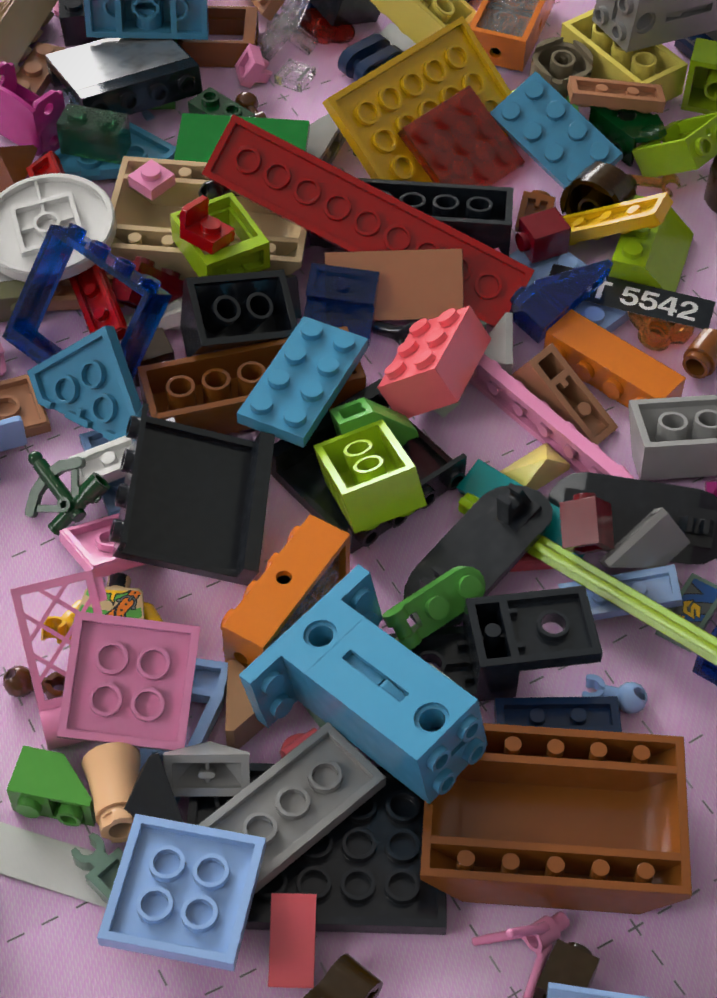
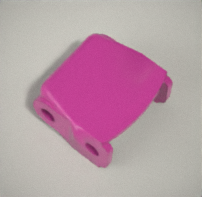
[0,61,66,156]

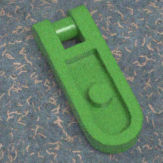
[382,566,486,650]

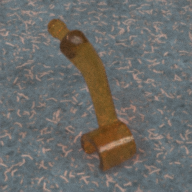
[628,174,681,197]

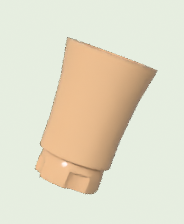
[81,742,141,843]

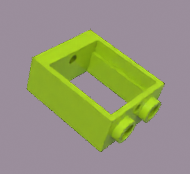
[632,112,717,179]
[170,192,270,277]

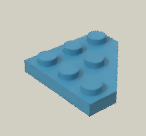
[54,117,176,181]
[27,326,142,441]

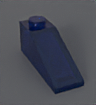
[509,259,613,344]

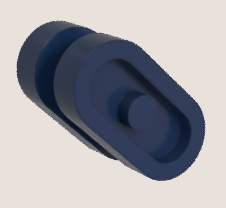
[338,33,404,82]

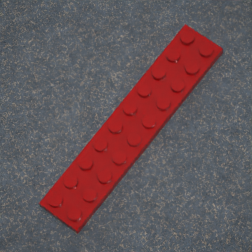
[202,114,535,328]

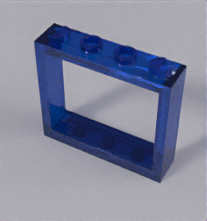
[2,223,172,379]

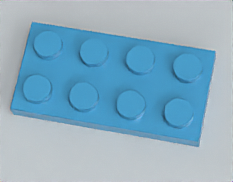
[489,71,623,189]
[237,316,368,448]

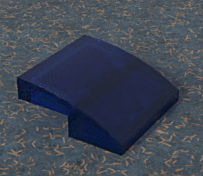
[304,263,380,346]

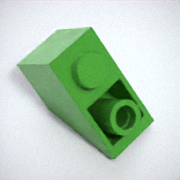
[329,397,419,446]
[7,746,96,827]

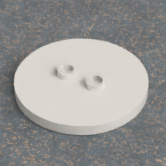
[0,173,117,283]

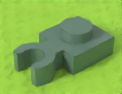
[71,833,123,904]

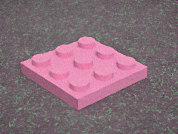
[57,611,201,751]

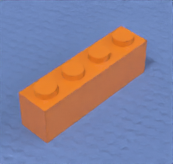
[543,309,686,408]

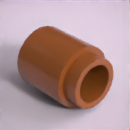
[682,328,717,379]

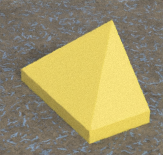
[500,443,570,490]

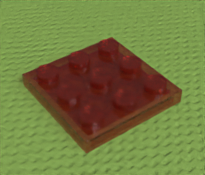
[398,85,525,186]

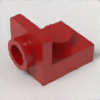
[179,195,235,255]

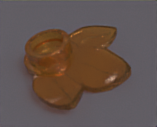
[628,312,694,351]

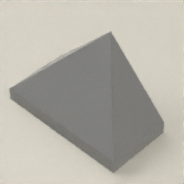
[484,312,513,375]
[163,741,250,797]

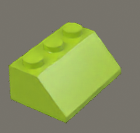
[609,195,694,292]

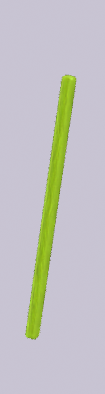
[458,493,717,666]

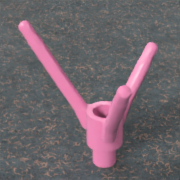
[472,911,570,998]

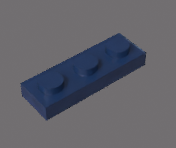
[494,696,622,732]

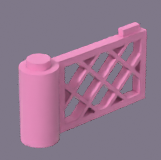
[10,570,108,751]

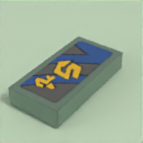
[655,573,717,652]

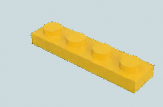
[562,192,673,246]

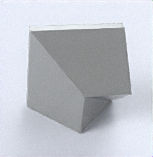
[599,507,691,568]

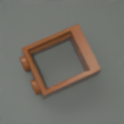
[177,6,259,68]

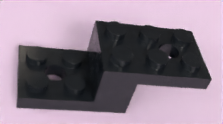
[389,586,603,702]

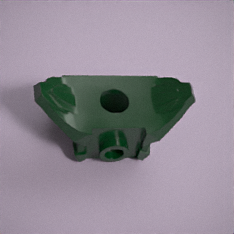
[589,106,667,167]

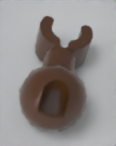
[235,92,266,118]
[3,666,65,699]

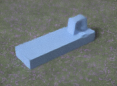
[558,564,683,621]

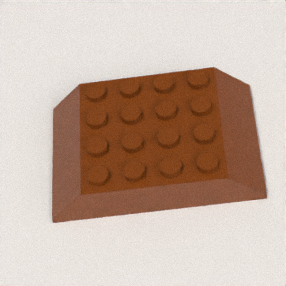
[420,723,692,914]

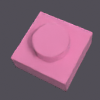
[128,159,176,201]

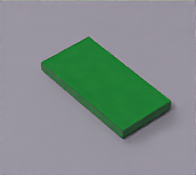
[174,113,310,162]

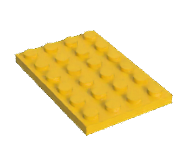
[322,16,512,183]

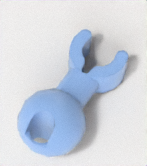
[582,674,647,714]

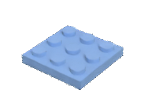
[97,814,266,971]

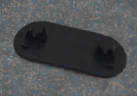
[548,472,717,565]
[404,483,553,628]

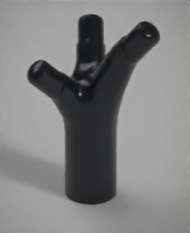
[372,320,414,346]

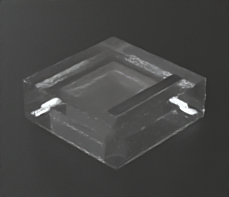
[274,58,316,93]

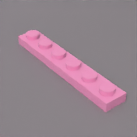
[469,354,634,479]

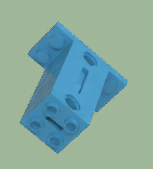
[83,0,209,40]
[239,564,488,804]

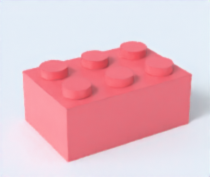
[377,306,491,418]

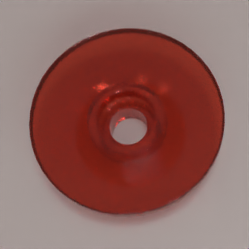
[298,8,355,45]

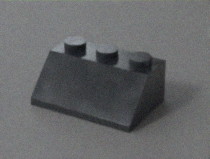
[180,269,298,357]

